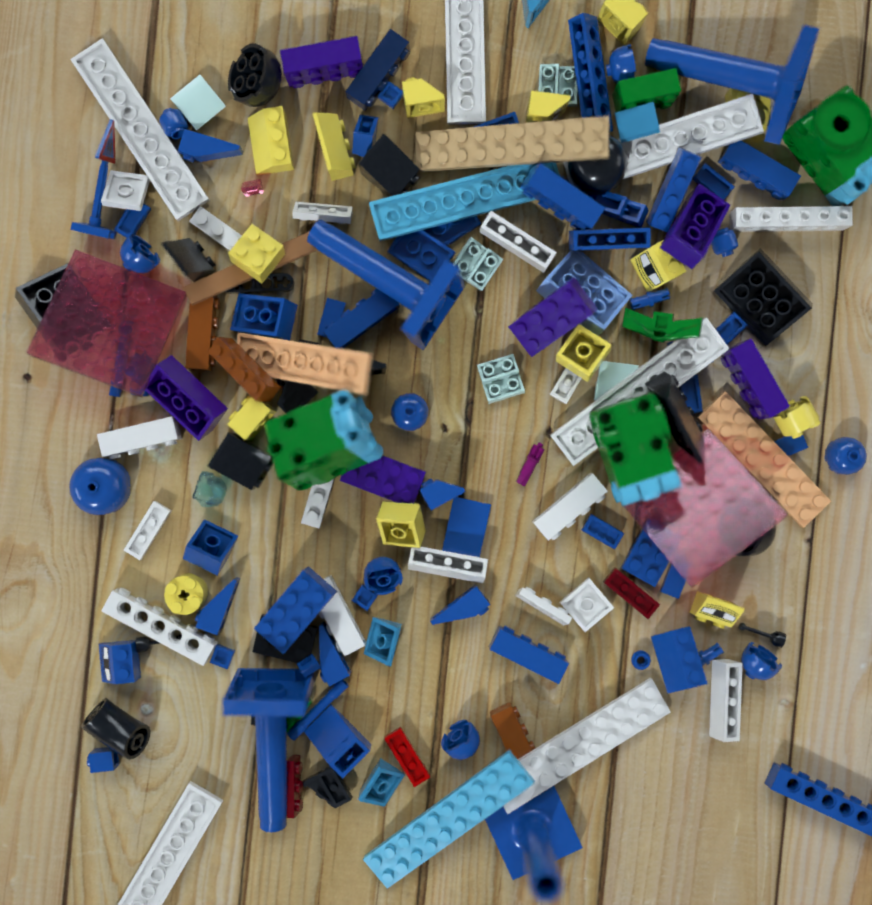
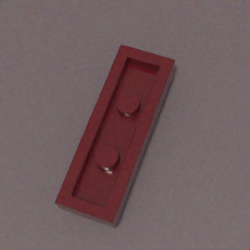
[603,568,660,619]
[287,754,303,819]

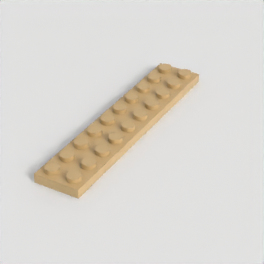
[416,116,609,172]

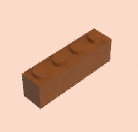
[185,295,220,371]
[208,337,280,402]
[489,702,535,759]

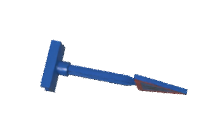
[71,119,116,239]

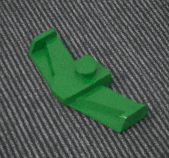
[622,308,703,342]

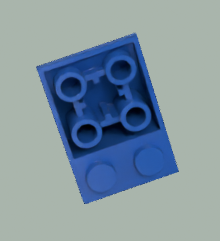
[304,704,372,778]

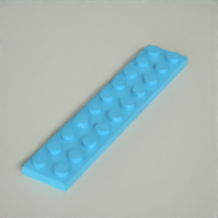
[369,162,560,241]
[363,750,535,889]

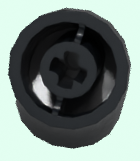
[81,698,151,760]

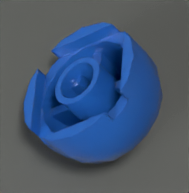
[606,44,636,84]
[120,235,160,274]
[391,393,429,431]
[824,437,867,475]
[364,557,403,595]
[741,642,782,680]
[441,719,480,760]

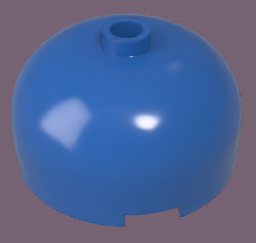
[69,458,131,515]

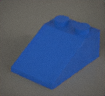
[230,293,298,341]

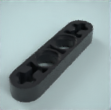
[225,273,295,294]

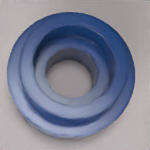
[631,650,651,670]

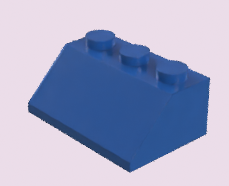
[651,626,708,694]

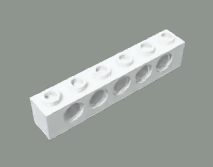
[729,206,853,232]
[101,588,218,666]

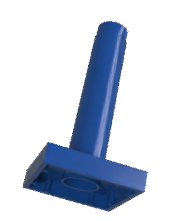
[645,25,820,145]
[307,219,465,350]
[222,668,314,832]
[485,786,583,902]

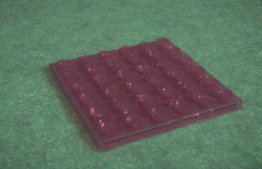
[26,249,187,397]
[620,429,788,588]

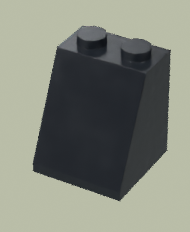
[358,133,421,197]
[208,433,274,490]

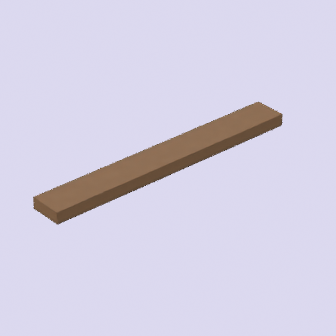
[183,231,318,306]

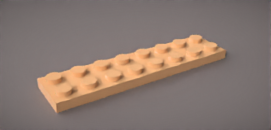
[237,332,373,394]
[697,391,831,528]

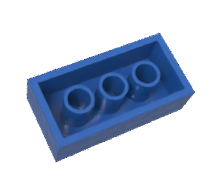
[519,163,605,230]
[254,566,338,654]

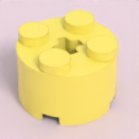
[773,396,821,439]
[164,573,208,615]

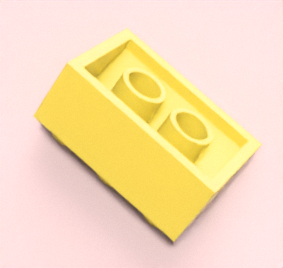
[248,106,294,175]
[313,112,356,181]

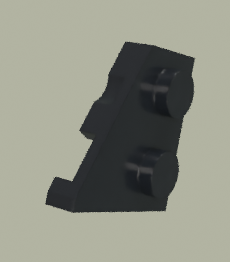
[277,380,319,413]
[302,766,353,808]

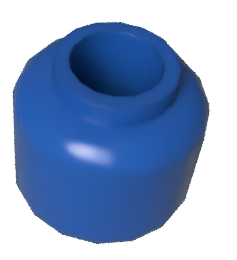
[159,108,188,139]
[711,227,738,257]

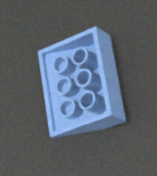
[536,250,632,336]

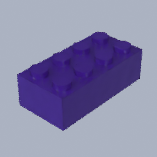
[280,36,363,88]
[660,184,730,269]
[508,277,597,358]
[721,338,790,420]
[143,355,228,441]
[340,455,426,504]

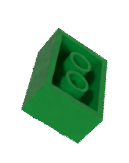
[612,68,681,112]

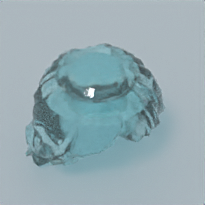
[192,471,227,507]

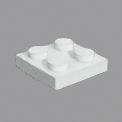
[101,170,150,211]
[560,578,614,632]

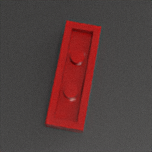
[384,727,431,787]

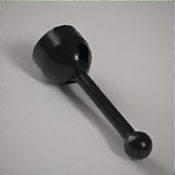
[739,623,786,648]
[136,635,182,653]

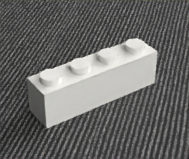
[479,211,557,273]
[97,416,182,460]
[532,473,607,541]
[408,547,488,583]
[319,575,366,656]
[709,659,743,742]

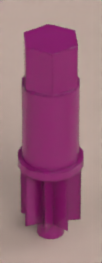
[516,442,545,486]

